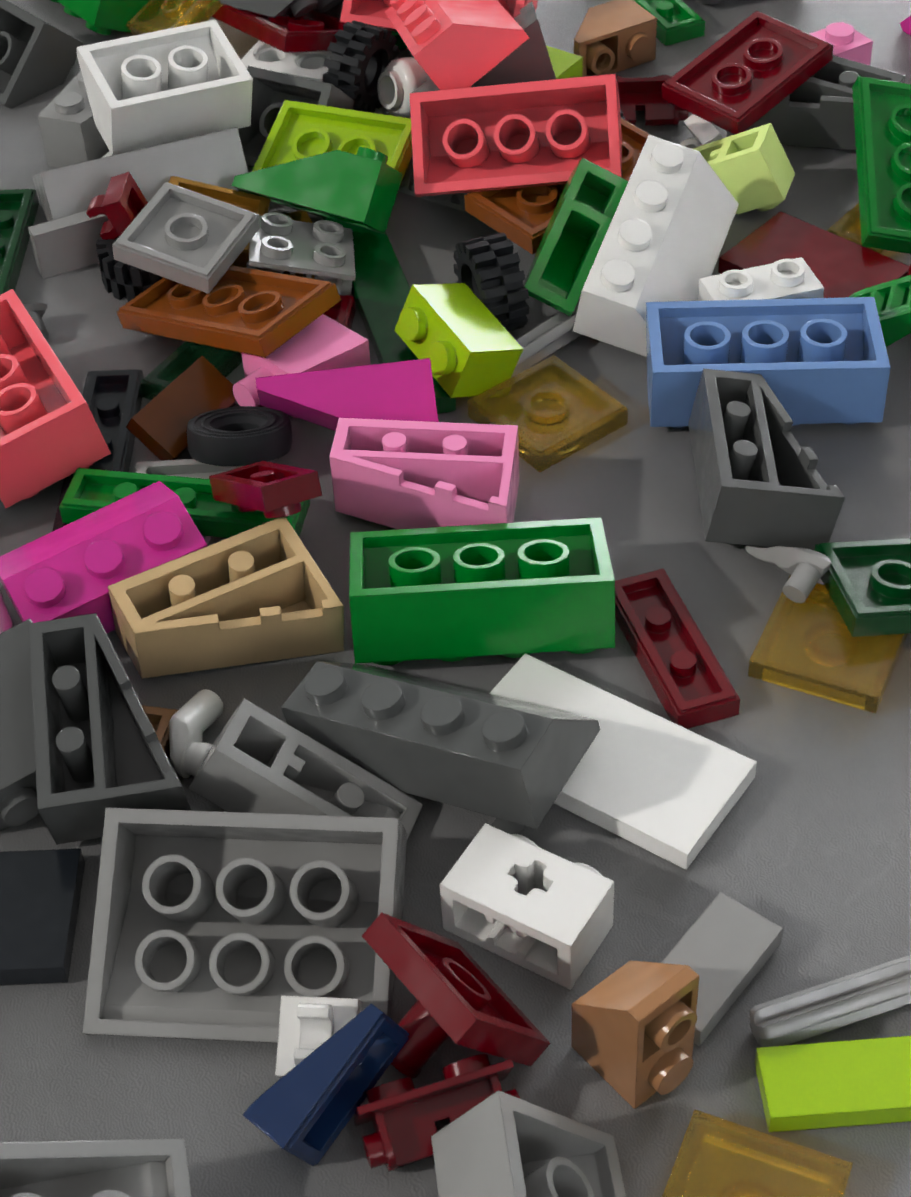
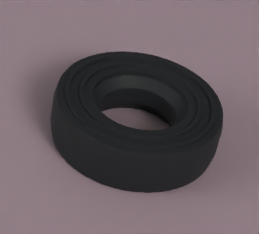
[187,406,292,466]

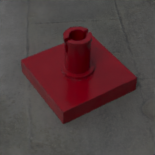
[362,912,551,1078]

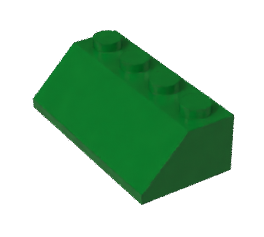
[349,517,615,666]

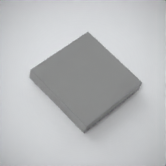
[112,182,260,294]

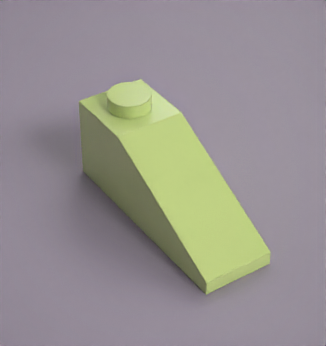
[693,123,795,214]

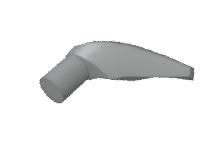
[746,545,831,603]

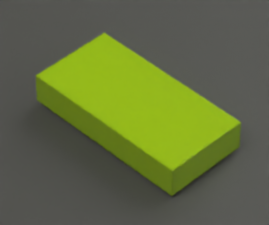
[754,1036,911,1133]

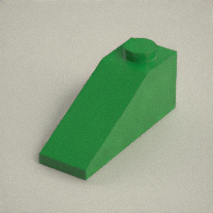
[232,147,403,234]

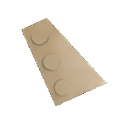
[108,517,344,679]

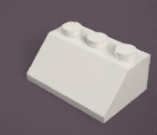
[76,19,253,155]

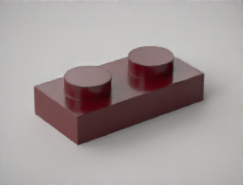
[209,461,323,518]

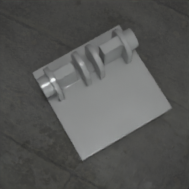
[246,212,356,296]

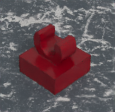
[86,171,148,240]

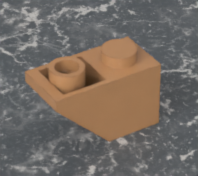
[574,0,657,77]
[572,960,699,1109]

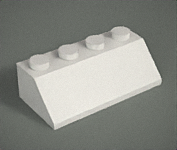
[573,135,739,357]

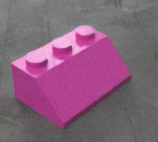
[0,481,207,633]

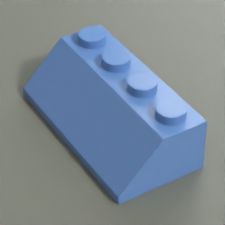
[646,297,891,428]

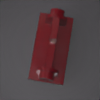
[616,75,688,126]
[354,1054,520,1172]

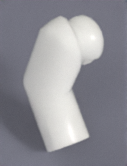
[169,689,224,778]

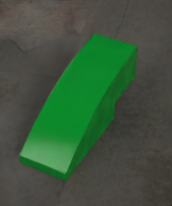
[524,157,628,316]

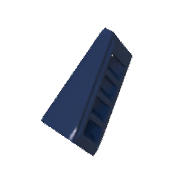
[243,1003,409,1166]

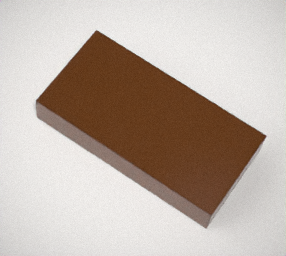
[126,356,237,461]

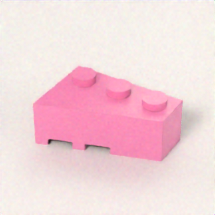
[329,418,519,529]

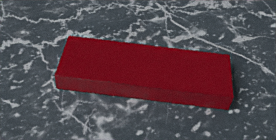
[615,568,740,729]

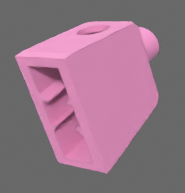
[233,314,371,418]

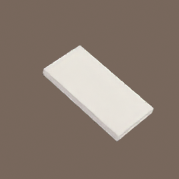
[489,653,757,870]

